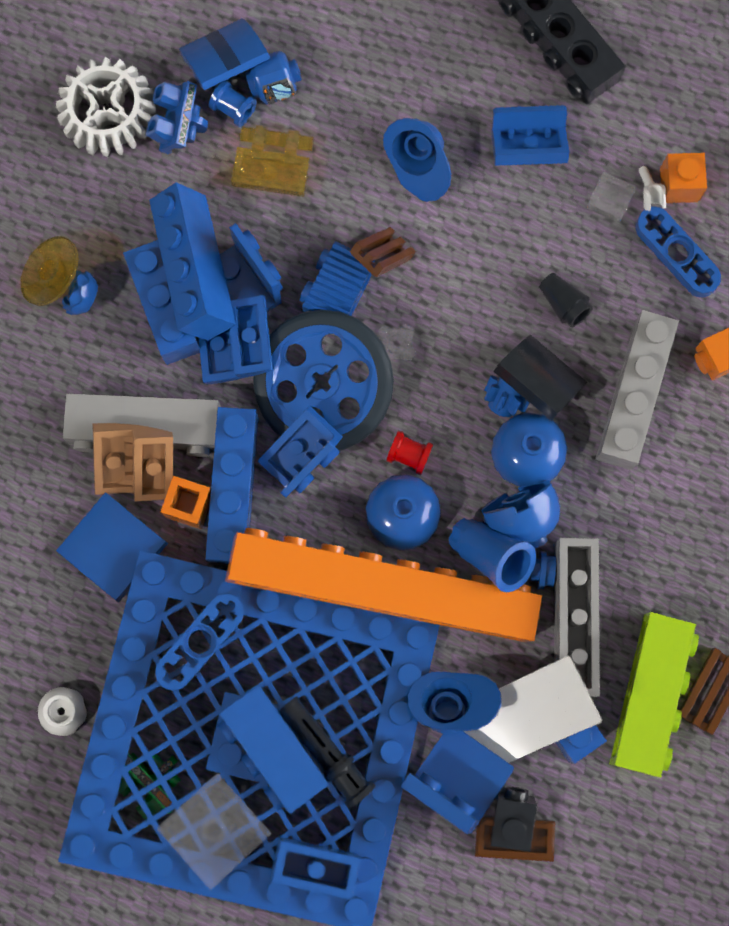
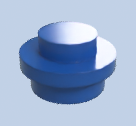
[530,551,556,590]

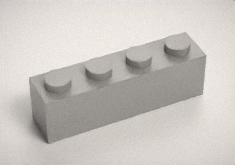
[595,310,679,470]
[63,394,221,457]
[554,538,600,697]

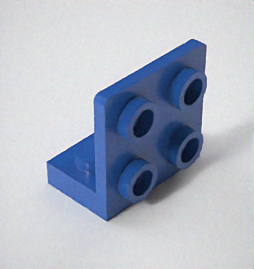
[220,223,283,312]
[401,731,514,834]

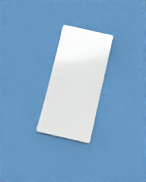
[464,656,602,763]

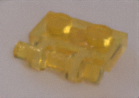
[231,125,314,197]

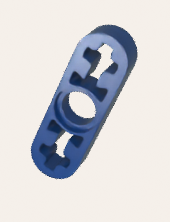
[635,207,721,297]
[155,594,244,691]

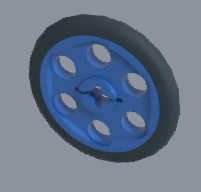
[253,309,394,451]

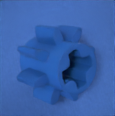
[484,375,530,417]

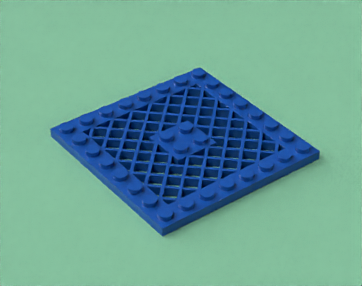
[58,550,440,926]

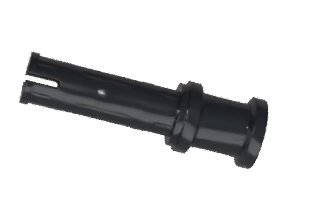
[278,696,376,809]

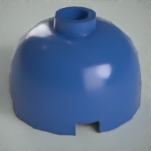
[491,412,567,487]
[366,474,441,550]
[481,480,560,549]

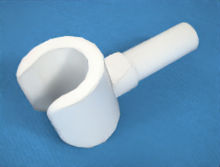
[639,166,666,211]

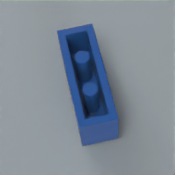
[123,240,200,365]
[217,685,329,814]

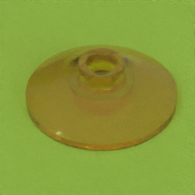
[21,236,79,306]

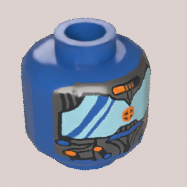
[245,51,302,105]

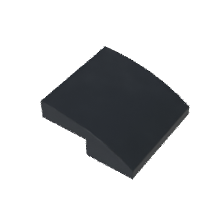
[493,335,587,421]

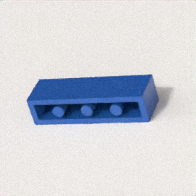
[149,182,236,341]
[205,407,259,565]

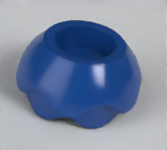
[62,270,98,315]

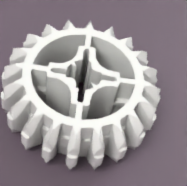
[56,57,156,157]

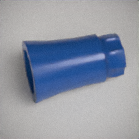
[449,518,536,592]

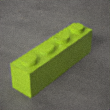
[609,612,699,778]

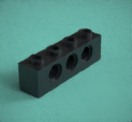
[498,0,626,104]

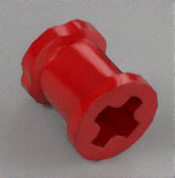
[386,430,434,475]

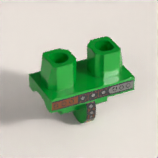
[119,753,181,820]

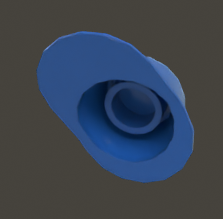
[383,118,452,202]
[408,672,502,734]

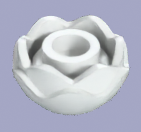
[38,687,87,736]

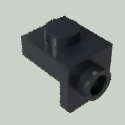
[490,786,537,852]

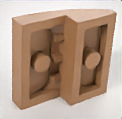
[92,423,173,501]

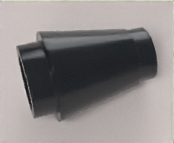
[539,273,593,327]

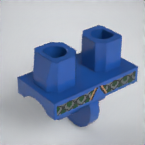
[146,81,208,154]

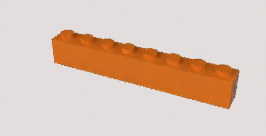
[225,528,542,642]

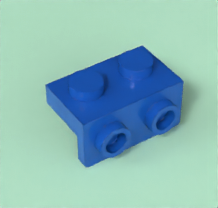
[492,105,570,166]
[258,406,343,498]

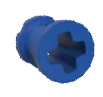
[208,80,257,128]

